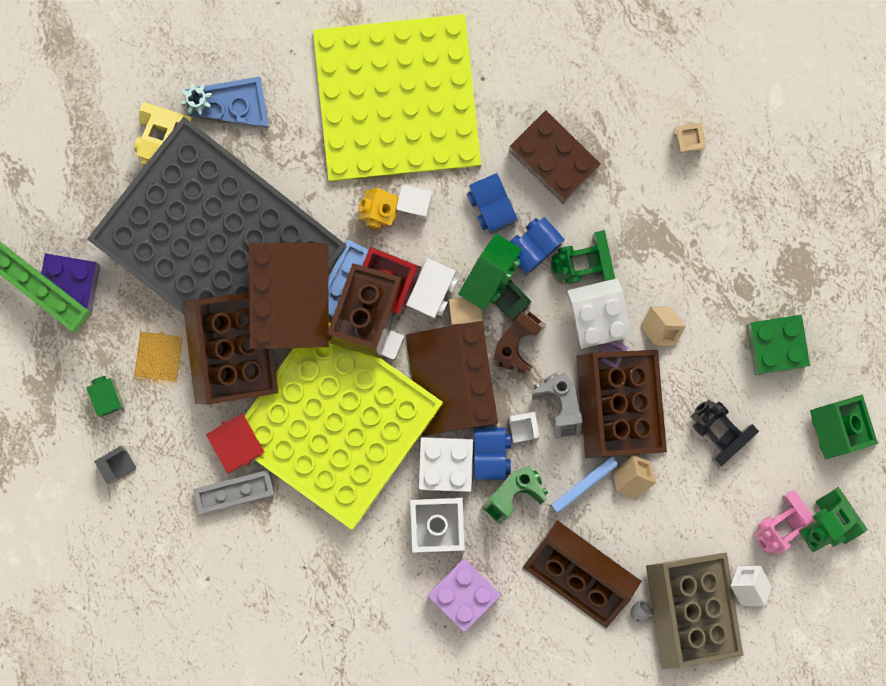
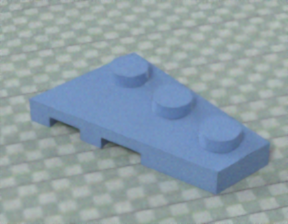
[185,77,269,128]

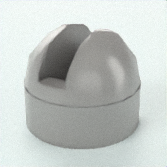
[630,600,654,623]

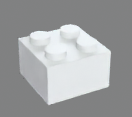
[567,279,632,349]
[419,437,473,492]
[410,498,465,553]

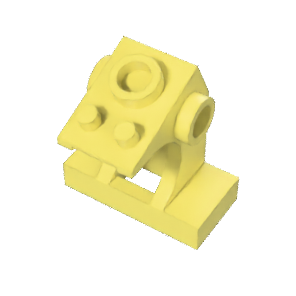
[134,102,192,167]

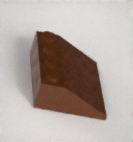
[249,243,329,349]
[182,292,278,405]
[406,321,498,436]
[576,350,667,459]

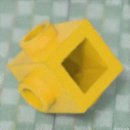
[358,188,399,230]

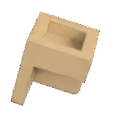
[673,122,706,153]
[449,298,482,326]
[641,306,686,346]
[613,455,656,499]

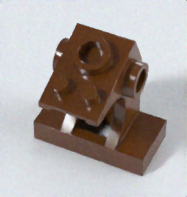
[493,309,546,374]

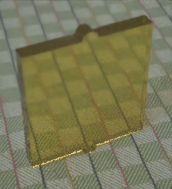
[134,332,183,382]

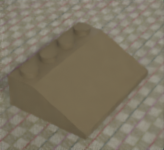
[646,552,743,669]

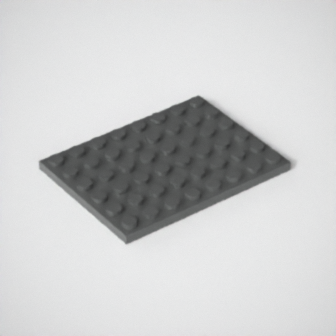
[87,116,346,314]

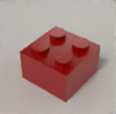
[362,247,422,315]

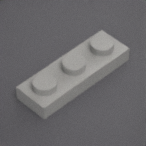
[193,470,275,515]

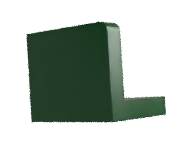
[495,279,532,321]

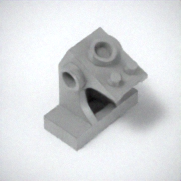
[532,372,582,439]

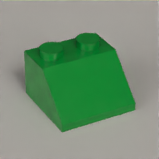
[810,394,878,460]

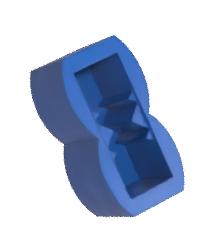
[466,173,518,234]
[510,217,565,276]
[474,427,511,480]

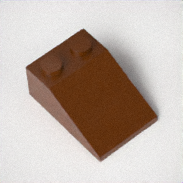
[327,263,402,358]

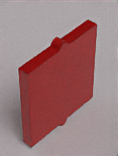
[206,413,265,474]

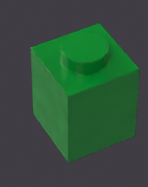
[86,376,125,417]

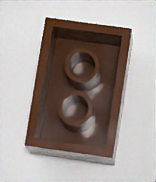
[509,110,601,204]

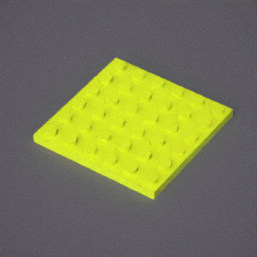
[313,14,481,182]
[244,322,444,530]

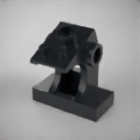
[690,400,759,467]

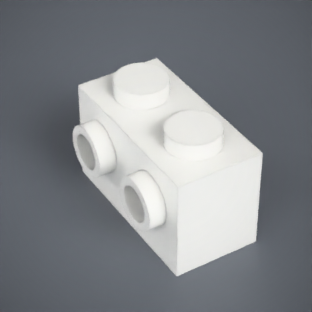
[406,258,458,320]

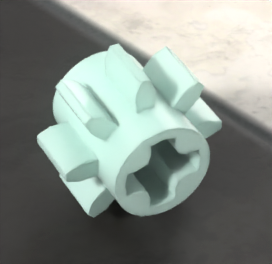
[181,83,213,116]

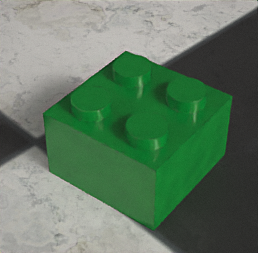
[458,233,522,310]
[747,315,810,375]

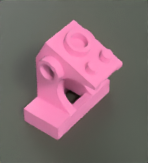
[753,490,814,555]

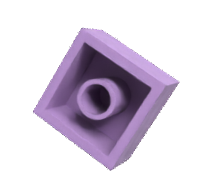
[427,558,501,632]

